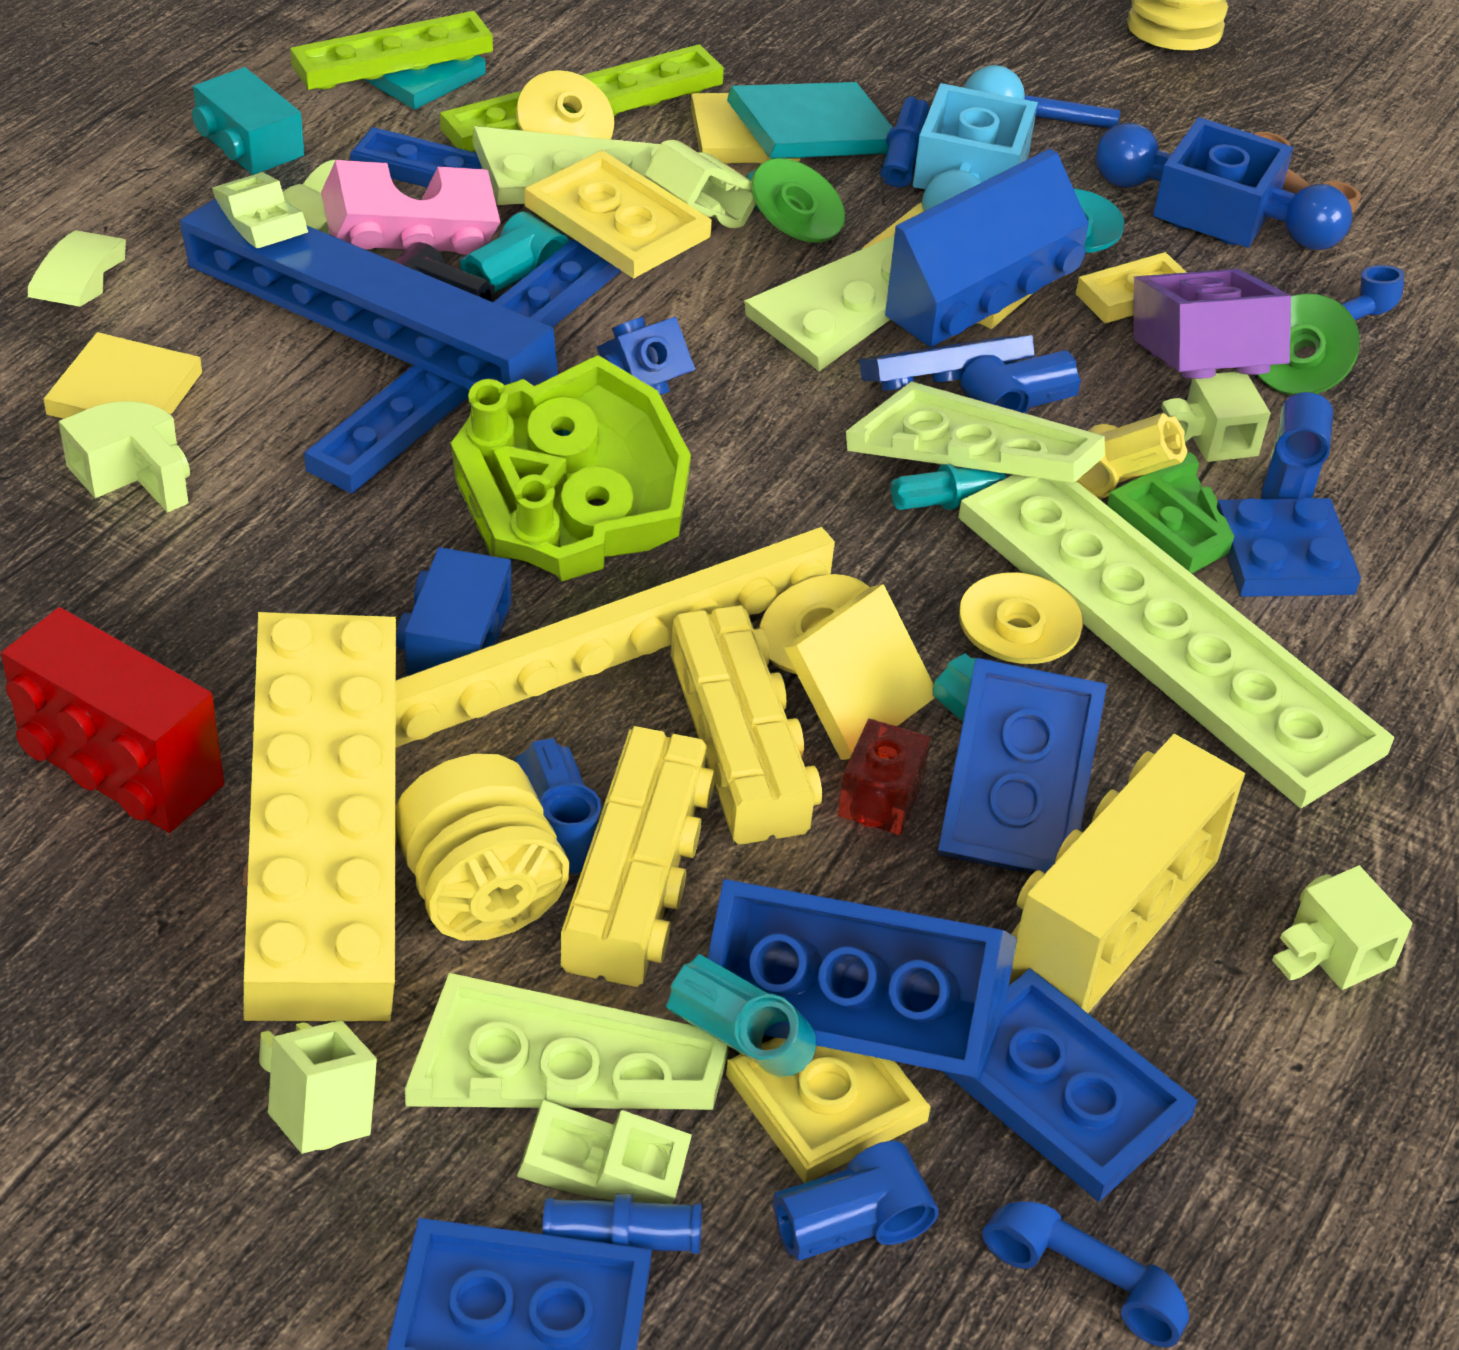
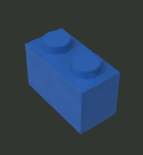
[396,547,512,677]

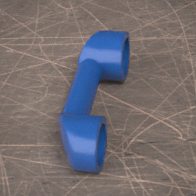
[1342,265,1405,320]
[982,1202,1189,1347]

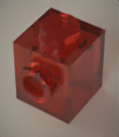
[838,718,931,835]

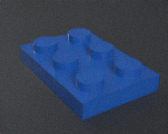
[937,658,1107,874]
[942,968,1198,1202]
[387,1218,652,1350]

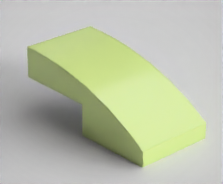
[212,172,308,248]
[28,230,126,307]
[517,1100,692,1204]

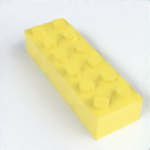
[244,612,396,1022]

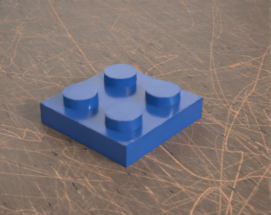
[1217,498,1361,597]

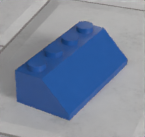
[885,148,1089,348]
[708,879,1017,1078]

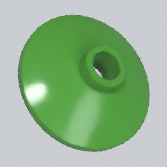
[751,158,845,243]
[1257,294,1360,396]

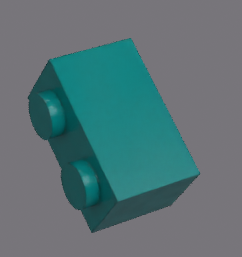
[192,67,304,175]

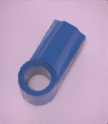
[960,350,1081,414]
[1261,392,1334,499]
[514,738,601,874]
[772,1141,939,1261]

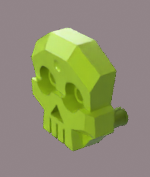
[451,355,691,582]

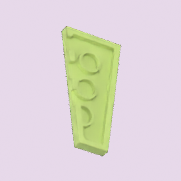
[472,126,661,205]
[744,236,894,372]
[846,381,1105,483]
[405,973,729,1110]

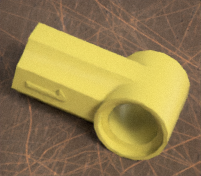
[1077,413,1187,499]

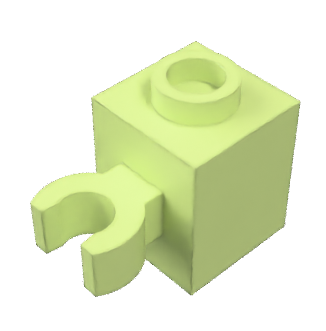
[1161,371,1271,462]
[1272,865,1413,990]
[259,1020,377,1154]

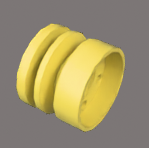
[1127,0,1228,50]
[395,754,569,941]

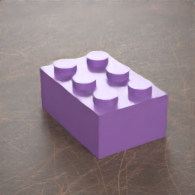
[1134,269,1291,379]

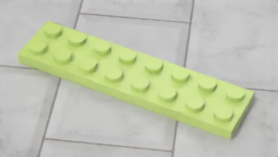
[958,475,1394,808]

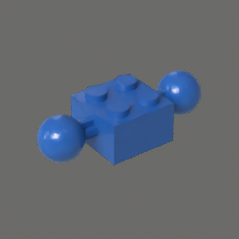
[1096,117,1352,250]

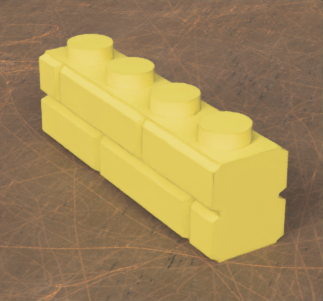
[671,605,822,845]
[561,726,716,987]

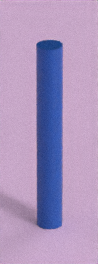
[1025,95,1121,128]

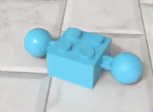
[913,65,1038,211]

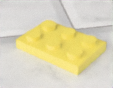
[525,150,712,279]

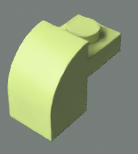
[59,401,190,513]

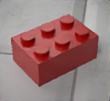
[0,607,225,833]

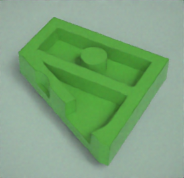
[1107,452,1234,574]

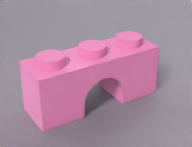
[321,160,500,255]

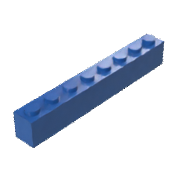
[179,199,558,390]

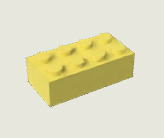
[1009,734,1245,1013]

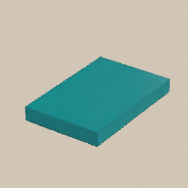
[727,82,893,159]

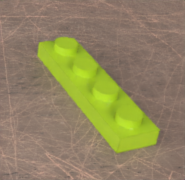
[290,11,493,90]

